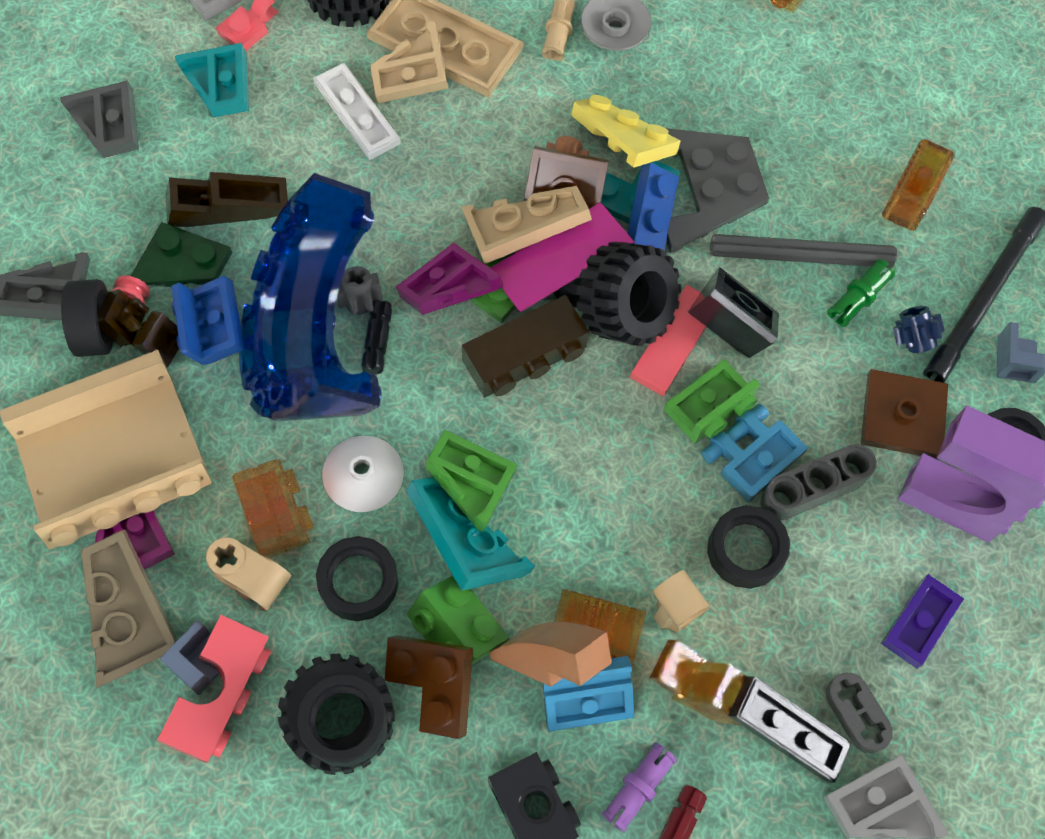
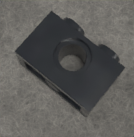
[488,752,581,839]

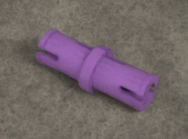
[601,743,677,833]

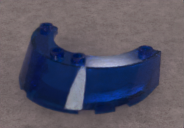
[239,173,382,421]

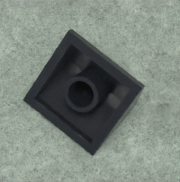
[688,267,779,358]

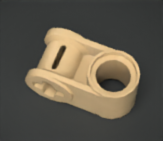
[206,538,292,612]

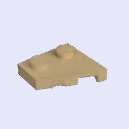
[370,21,448,103]

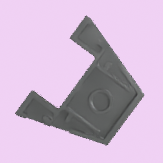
[666,128,769,253]

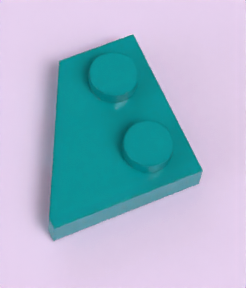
[175,43,249,117]

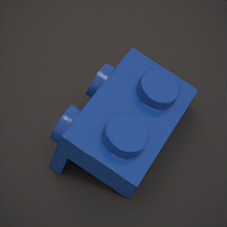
[171,276,245,365]

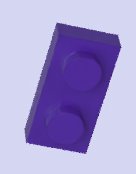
[881,574,964,669]

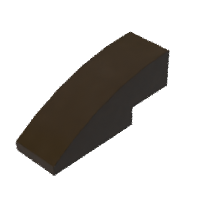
[166,172,289,227]

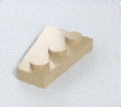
[461,186,592,264]

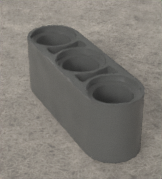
[760,444,877,521]

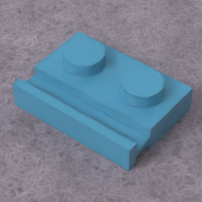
[543,656,634,732]

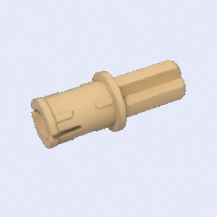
[542,0,575,61]

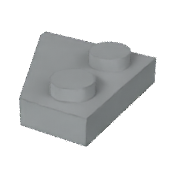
[823,755,949,839]

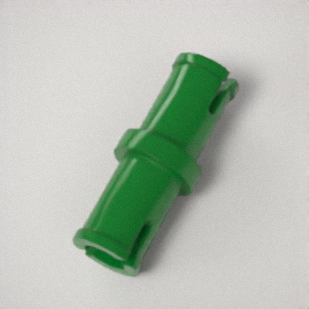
[827,259,895,327]

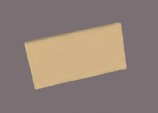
[367,0,524,98]

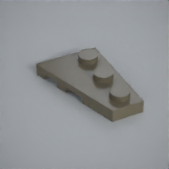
[81,530,178,688]

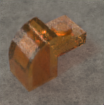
[649,639,746,726]

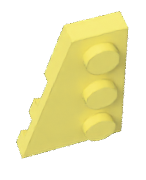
[571,95,681,168]

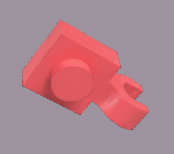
[216,0,278,51]

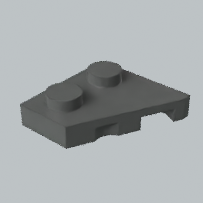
[60,81,139,158]
[0,252,90,320]

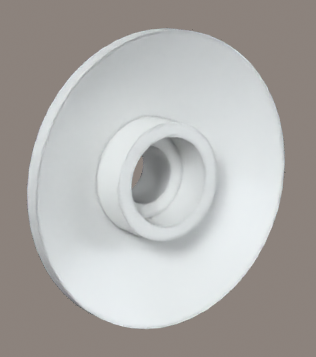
[322,436,404,512]

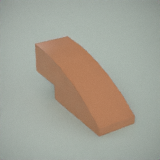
[489,622,612,687]

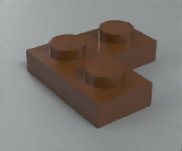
[384,635,473,739]

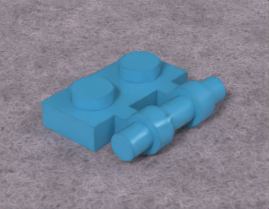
[701,404,808,502]

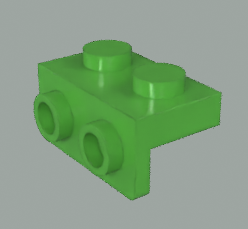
[663,359,761,444]
[407,575,510,666]

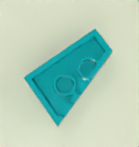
[406,477,535,591]

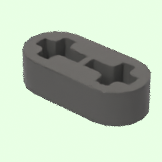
[826,672,893,753]

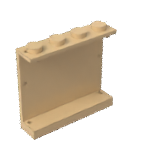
[0,350,212,550]

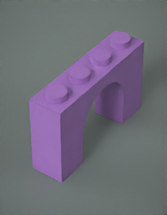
[898,405,1045,543]

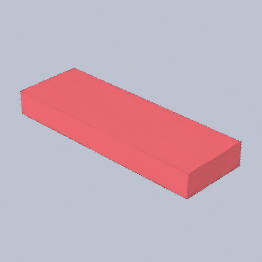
[630,285,706,396]

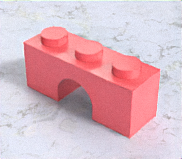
[157,615,271,763]

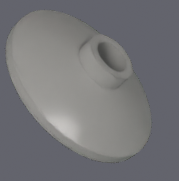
[581,0,651,51]

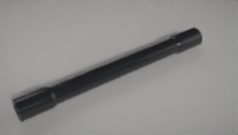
[923,207,1045,383]

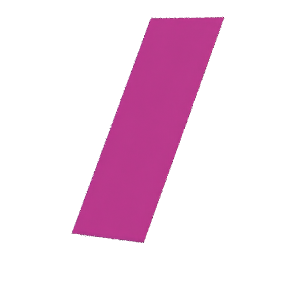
[490,202,635,312]

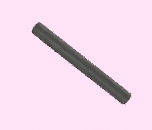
[710,234,897,268]

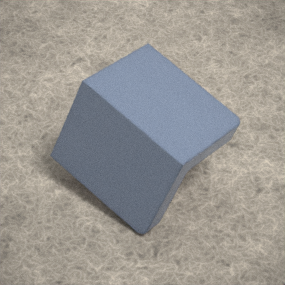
[997,322,1045,383]
[160,620,219,696]

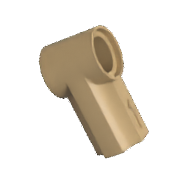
[653,570,710,633]

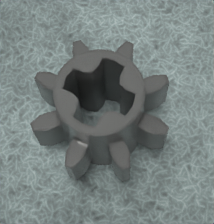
[333,266,383,315]

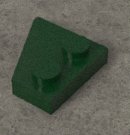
[130,222,232,287]

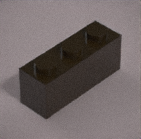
[462,295,589,398]

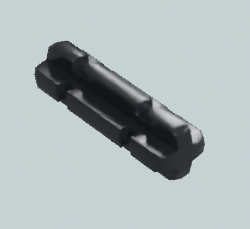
[361,300,392,374]

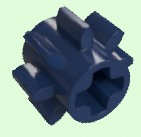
[892,306,945,353]

